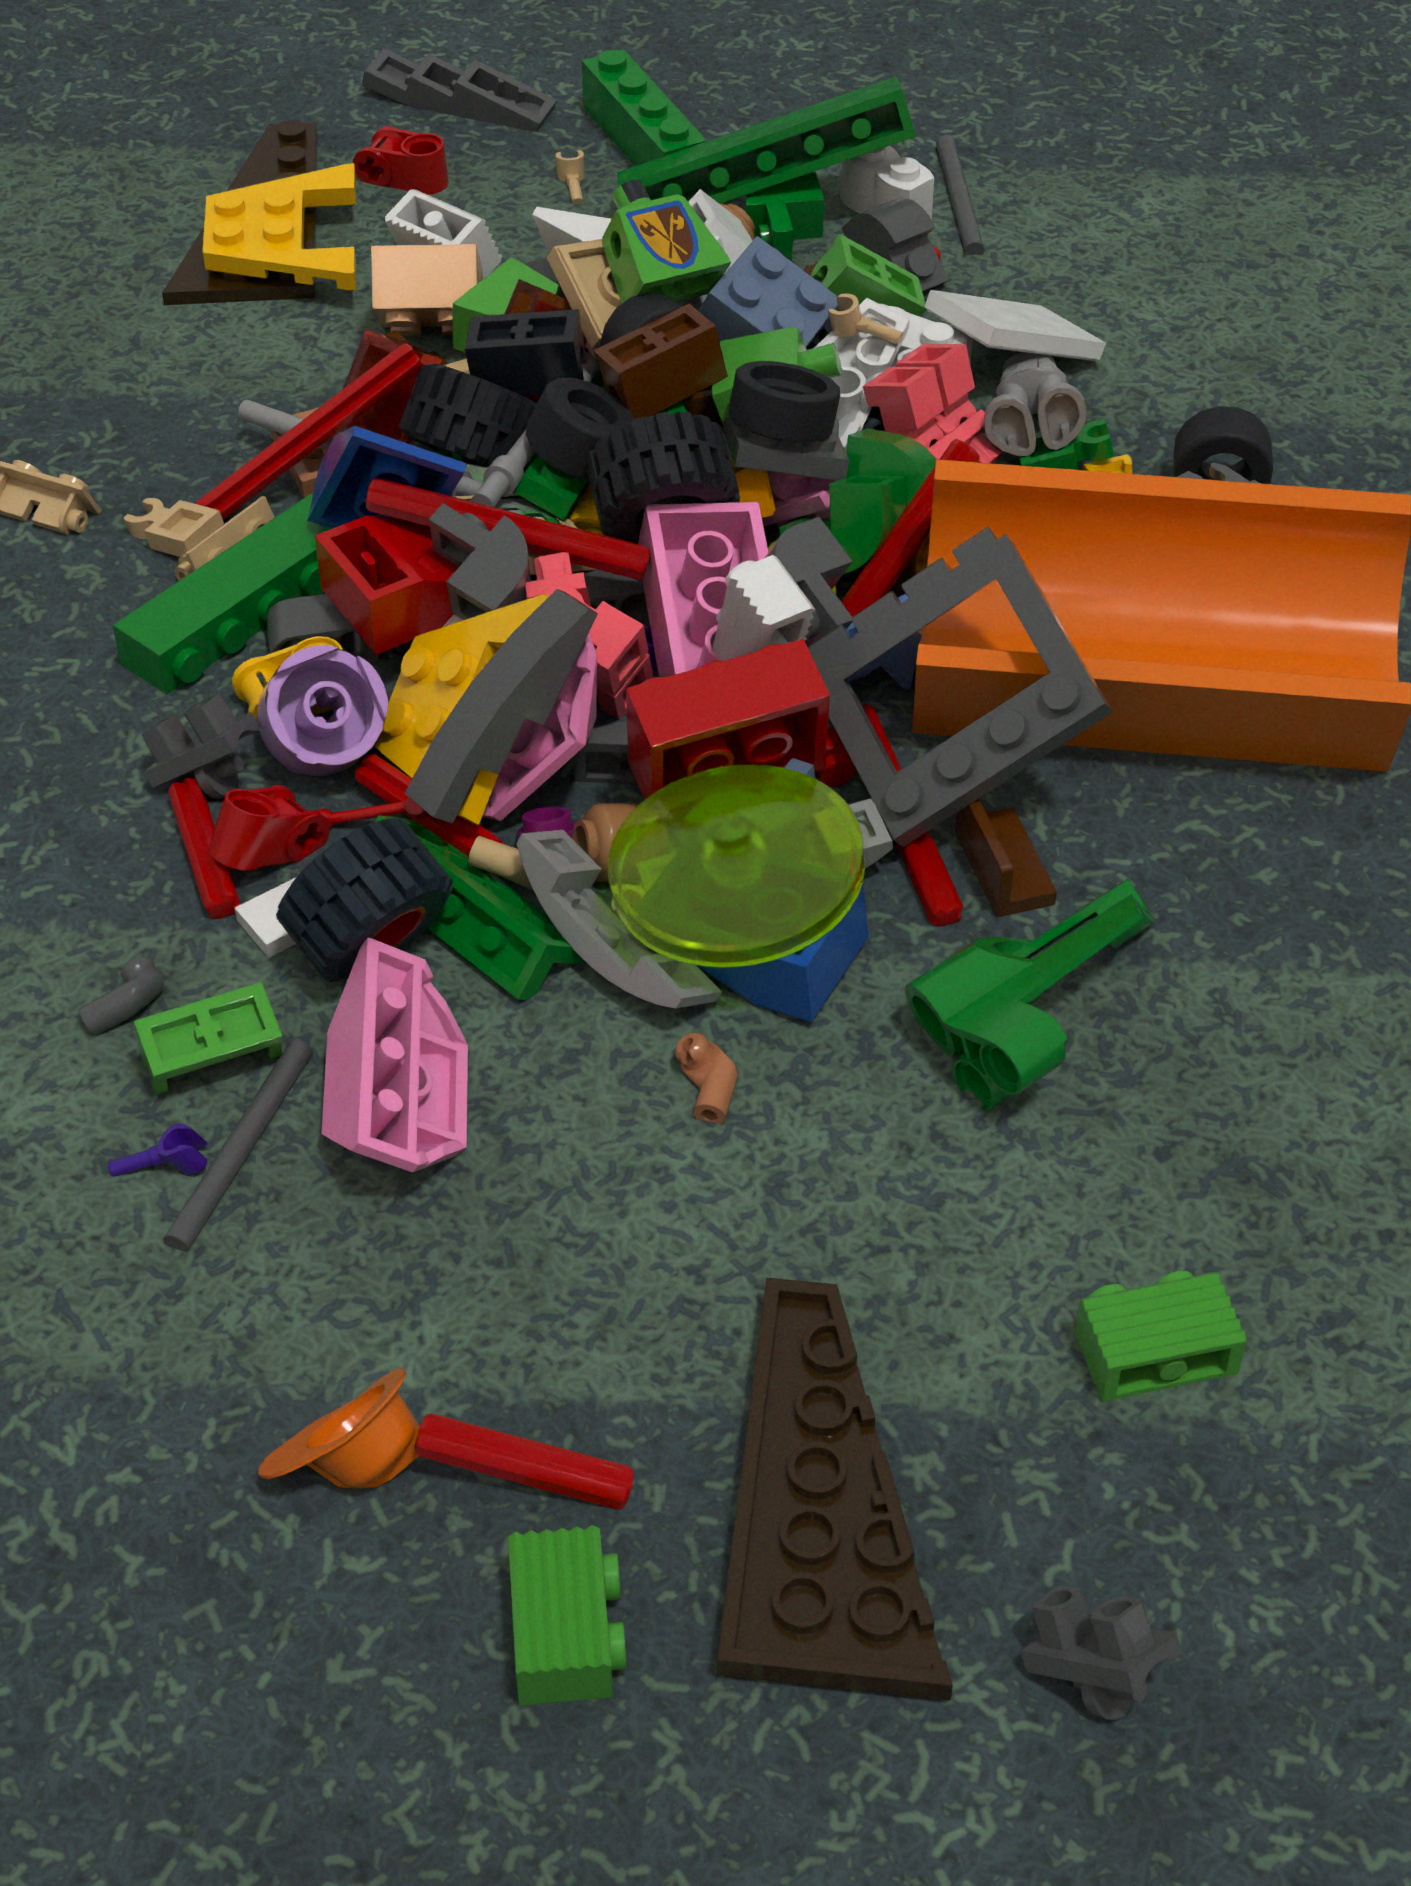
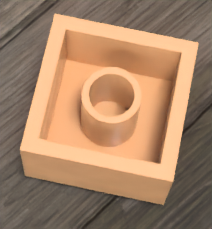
[371,244,483,336]

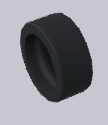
[729,361,840,443]

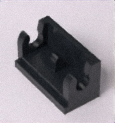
[464,309,586,396]

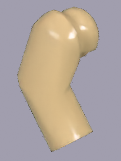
[468,836,533,890]

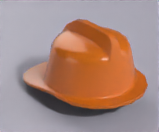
[258,1367,420,1489]

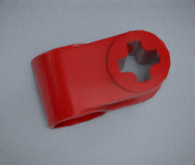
[353,126,449,195]
[208,785,330,871]

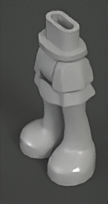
[984,352,1087,456]

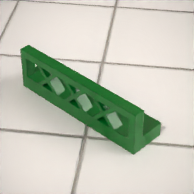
[375,815,583,1000]

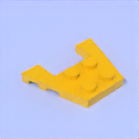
[202,163,356,290]
[373,594,549,825]

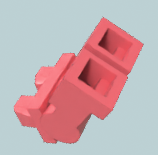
[863,344,1003,464]
[525,552,654,720]

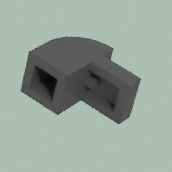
[841,197,949,293]
[428,503,532,620]
[765,517,853,647]

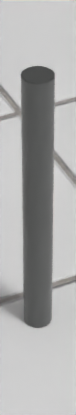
[936,135,984,255]
[163,1039,313,1252]

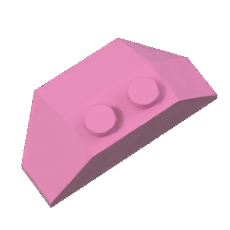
[482,634,597,821]
[321,937,468,1173]

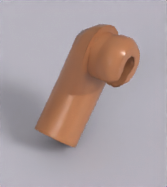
[675,1033,738,1124]

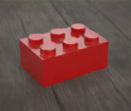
[626,639,830,818]

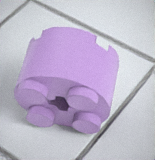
[257,645,388,776]

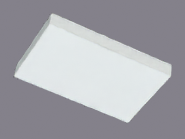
[924,290,1106,361]

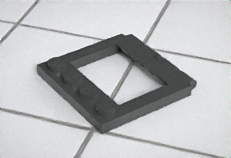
[808,527,1113,847]

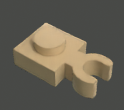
[123,498,224,557]

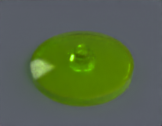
[607,765,865,967]

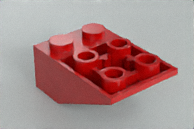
[315,515,459,655]

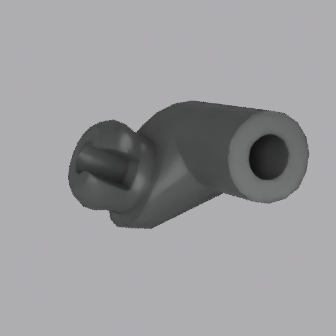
[79,956,164,1037]

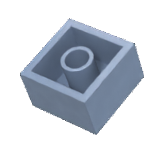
[698,236,838,350]

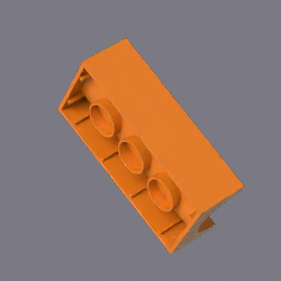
[912,459,1411,772]

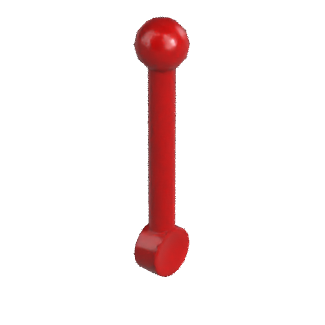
[316,796,429,830]

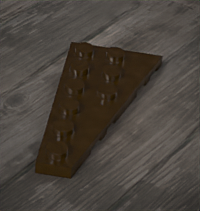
[162,120,318,305]
[717,1278,953,1701]

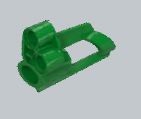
[905,879,1154,1111]

